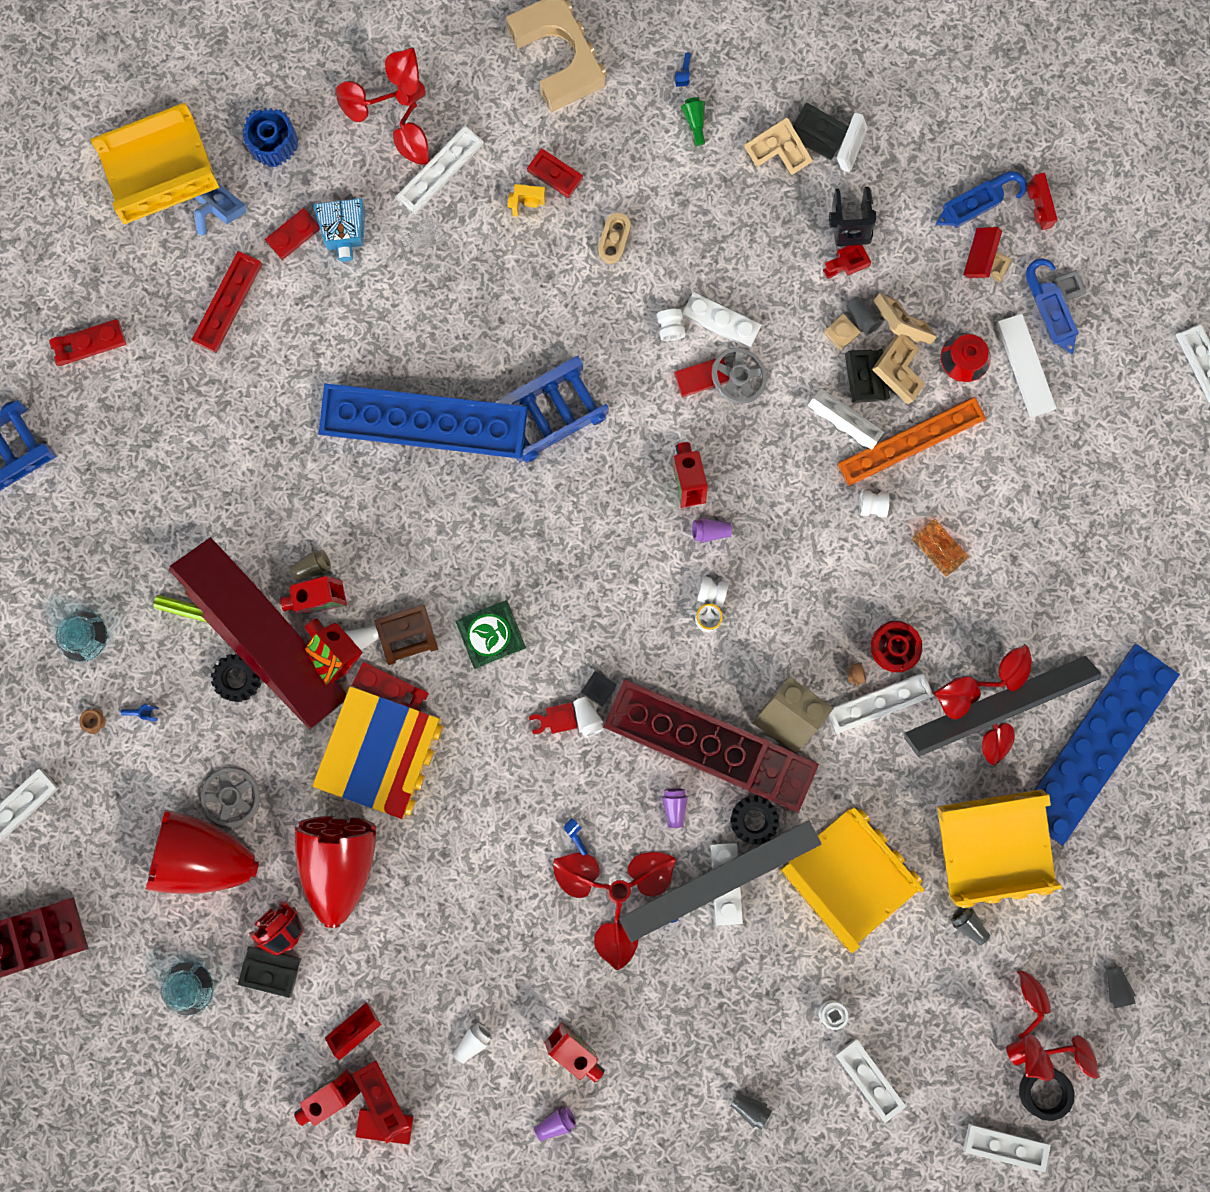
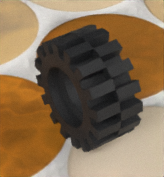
[211,654,261,702]
[730,796,780,845]

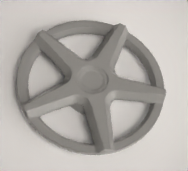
[712,348,767,403]
[200,767,260,827]

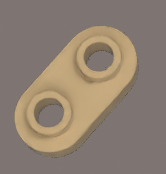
[598,213,631,264]

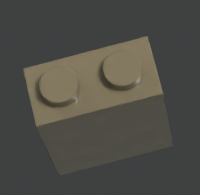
[753,676,834,754]

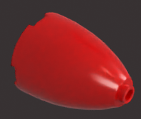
[145,810,259,894]
[295,816,376,928]

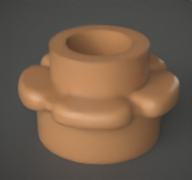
[846,662,866,687]
[79,708,106,734]

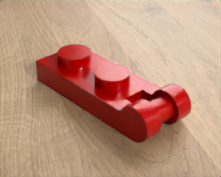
[49,319,127,366]
[352,662,429,711]
[352,1060,411,1144]

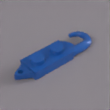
[935,171,1027,229]
[1025,258,1079,355]

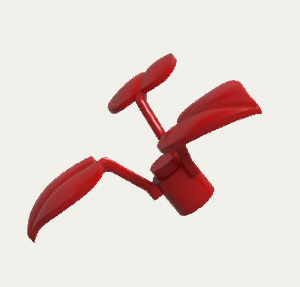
[335,47,430,165]
[934,644,1032,766]
[553,852,676,970]
[1006,971,1100,1081]

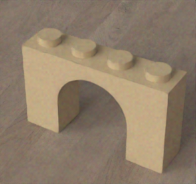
[506,0,607,112]

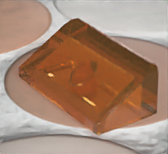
[912,518,969,577]

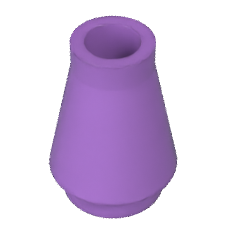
[692,517,732,543]
[662,788,688,828]
[534,1106,576,1141]

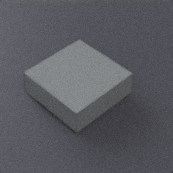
[1051,270,1087,302]

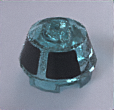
[55,610,108,662]
[160,961,214,1016]

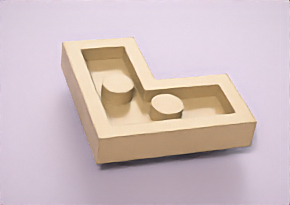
[744,117,813,175]
[874,293,937,344]
[872,334,925,404]

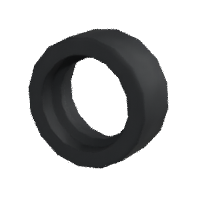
[1019,1068,1075,1121]

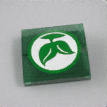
[455,600,527,669]

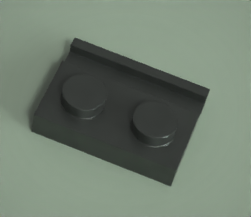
[793,102,849,161]
[845,349,890,403]
[238,946,302,998]

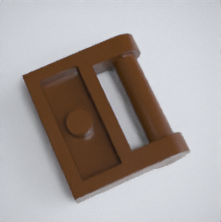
[374,605,439,665]

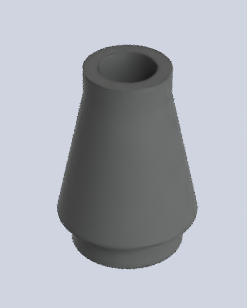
[846,296,882,335]
[951,907,990,946]
[1106,967,1136,1008]
[730,1092,772,1130]

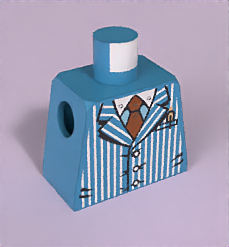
[314,198,366,262]

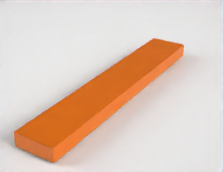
[837,397,986,487]

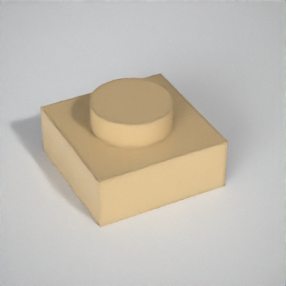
[824,314,861,351]

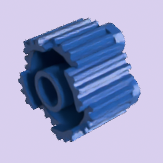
[243,108,298,167]

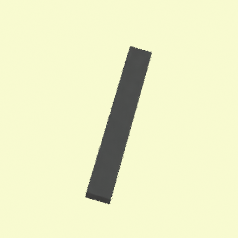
[904,656,1101,757]
[619,820,822,942]

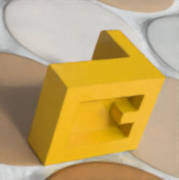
[508,184,546,217]

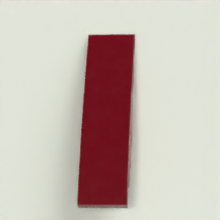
[169,537,347,730]
[603,679,819,813]
[0,898,89,978]

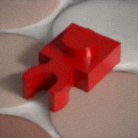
[529,703,577,734]

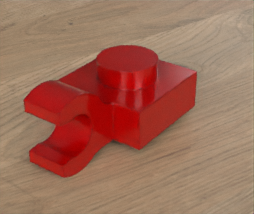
[823,245,871,279]

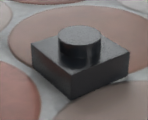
[581,670,617,707]

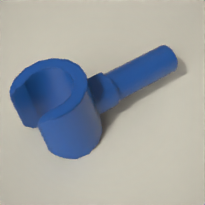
[675,52,691,87]
[120,704,159,722]
[564,818,588,856]

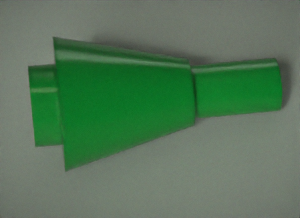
[681,97,705,146]

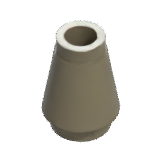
[290,550,331,581]

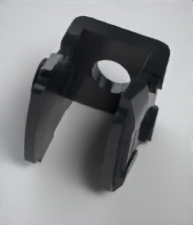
[829,186,876,246]

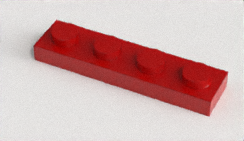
[191,251,263,353]

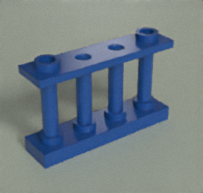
[492,356,609,463]
[0,400,57,491]

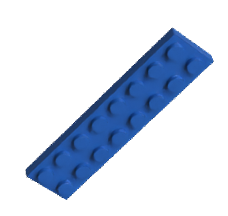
[318,383,528,459]
[1034,644,1180,846]

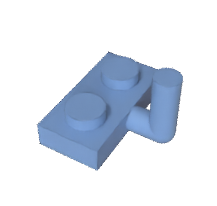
[194,183,246,235]

